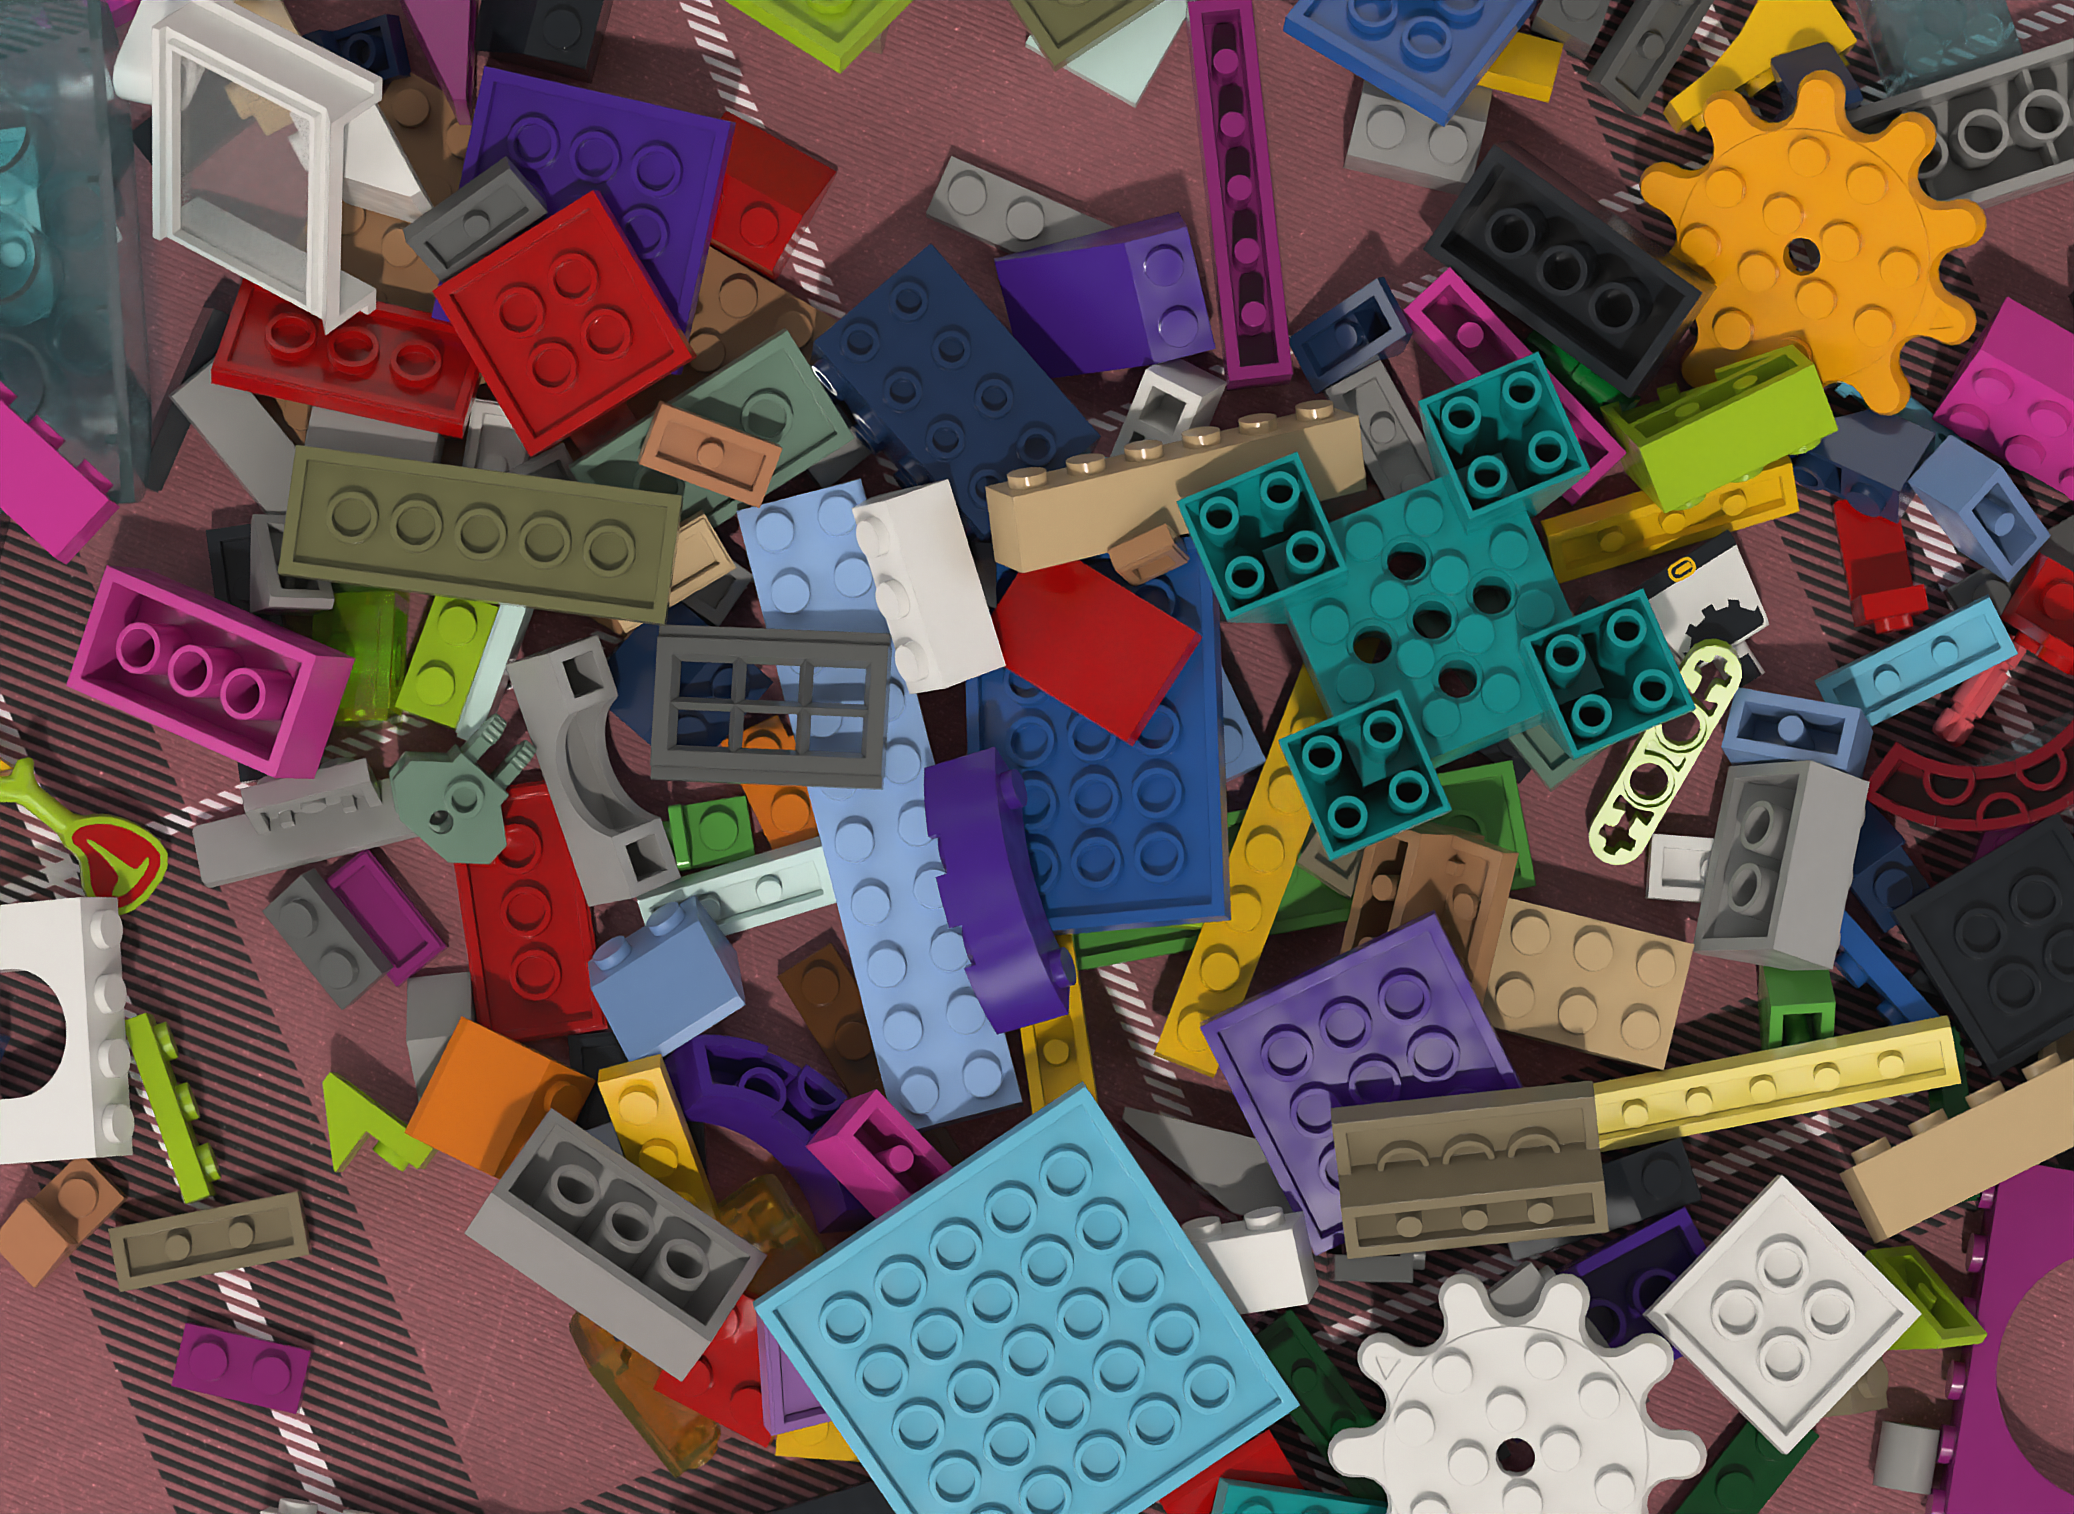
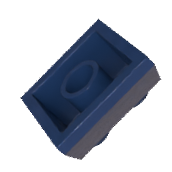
[606,602,773,747]

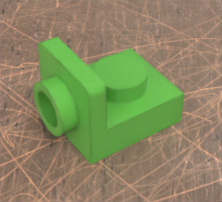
[662,795,756,872]

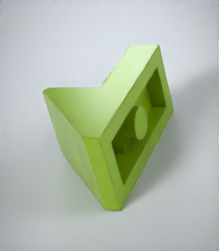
[322,1072,439,1173]

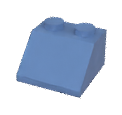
[588,895,746,1062]

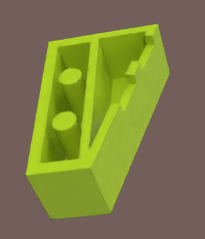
[1599,344,1839,513]

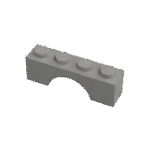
[506,635,681,907]

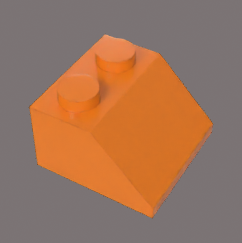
[404,1016,596,1180]

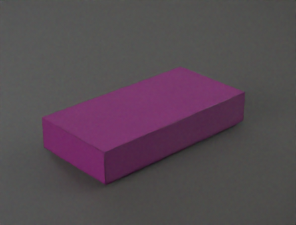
[325,849,448,987]

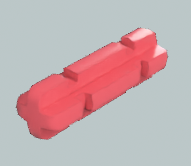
[1932,633,2026,747]

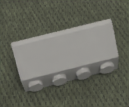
[464,1108,767,1382]

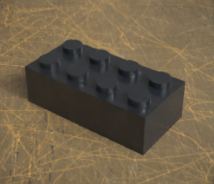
[1423,140,1717,398]

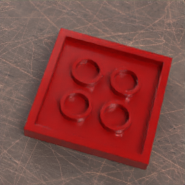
[432,190,697,457]

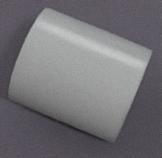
[1872,1421,1940,1495]

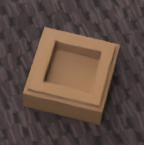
[1107,523,1190,587]

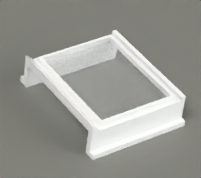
[152,0,383,335]

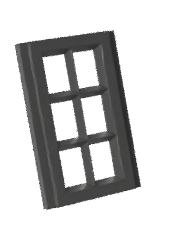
[650,625,892,790]

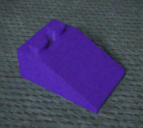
[994,212,1216,378]

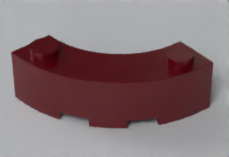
[1866,719,2074,832]

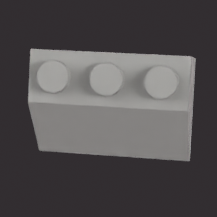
[1693,760,1870,971]

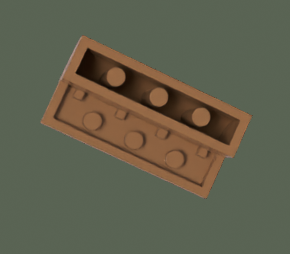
[1340,821,1519,1006]

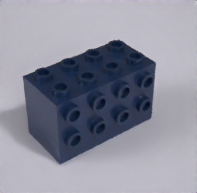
[810,243,1101,543]

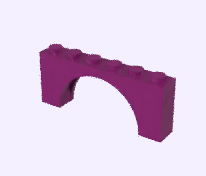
[1925,1165,2074,1514]

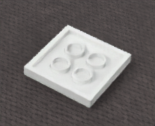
[1642,1175,1922,1455]

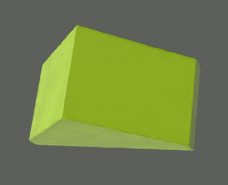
[1864,1245,1987,1350]

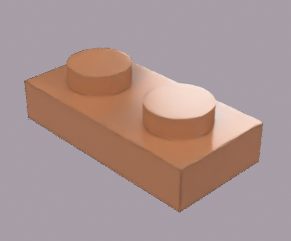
[637,401,783,508]

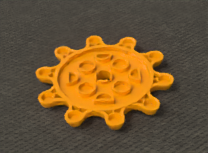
[1639,70,1987,416]

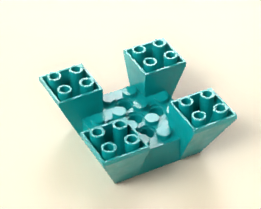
[1176,351,1696,862]

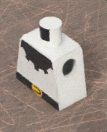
[1622,529,1769,688]

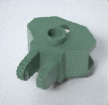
[388,713,537,864]

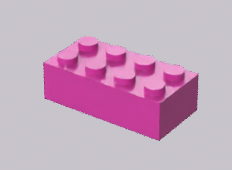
[1931,297,2074,501]
[66,565,356,779]

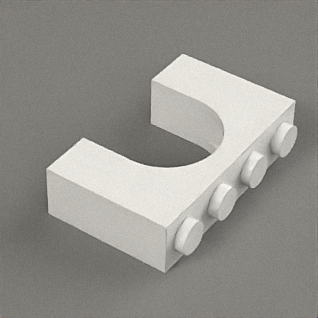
[0,897,134,1165]

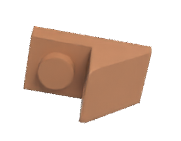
[0,1158,129,1288]

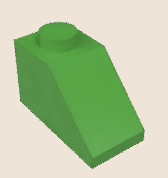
[1758,965,1836,1051]

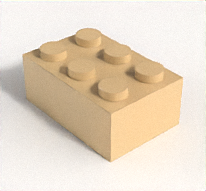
[1483,898,1695,1071]

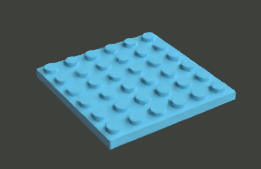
[753,1081,1300,1514]

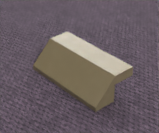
[1331,1081,1609,1259]

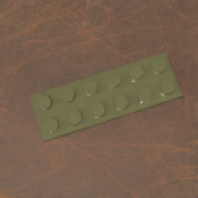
[278,445,684,626]

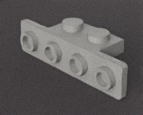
[192,757,448,888]

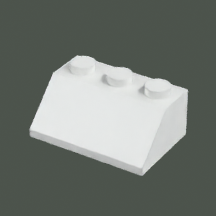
[289,103,434,223]
[851,479,1006,694]

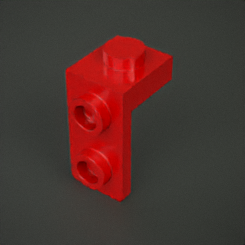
[1832,499,1929,634]

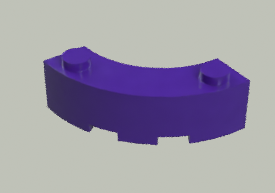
[924,747,1076,1035]
[665,1034,876,1234]

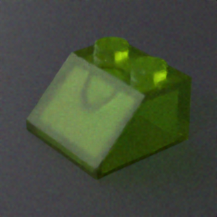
[312,591,410,730]

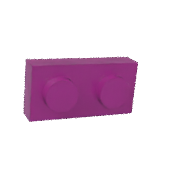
[171,1322,314,1414]

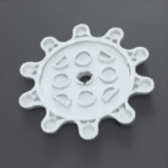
[1328,1273,1707,1514]

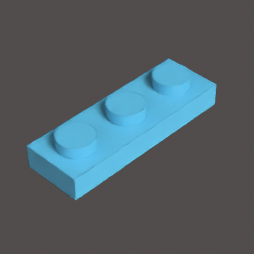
[1815,594,2018,727]

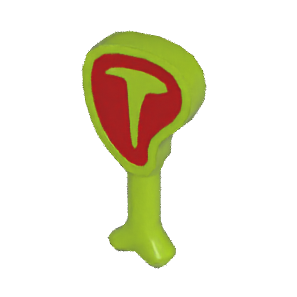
[0,757,168,915]

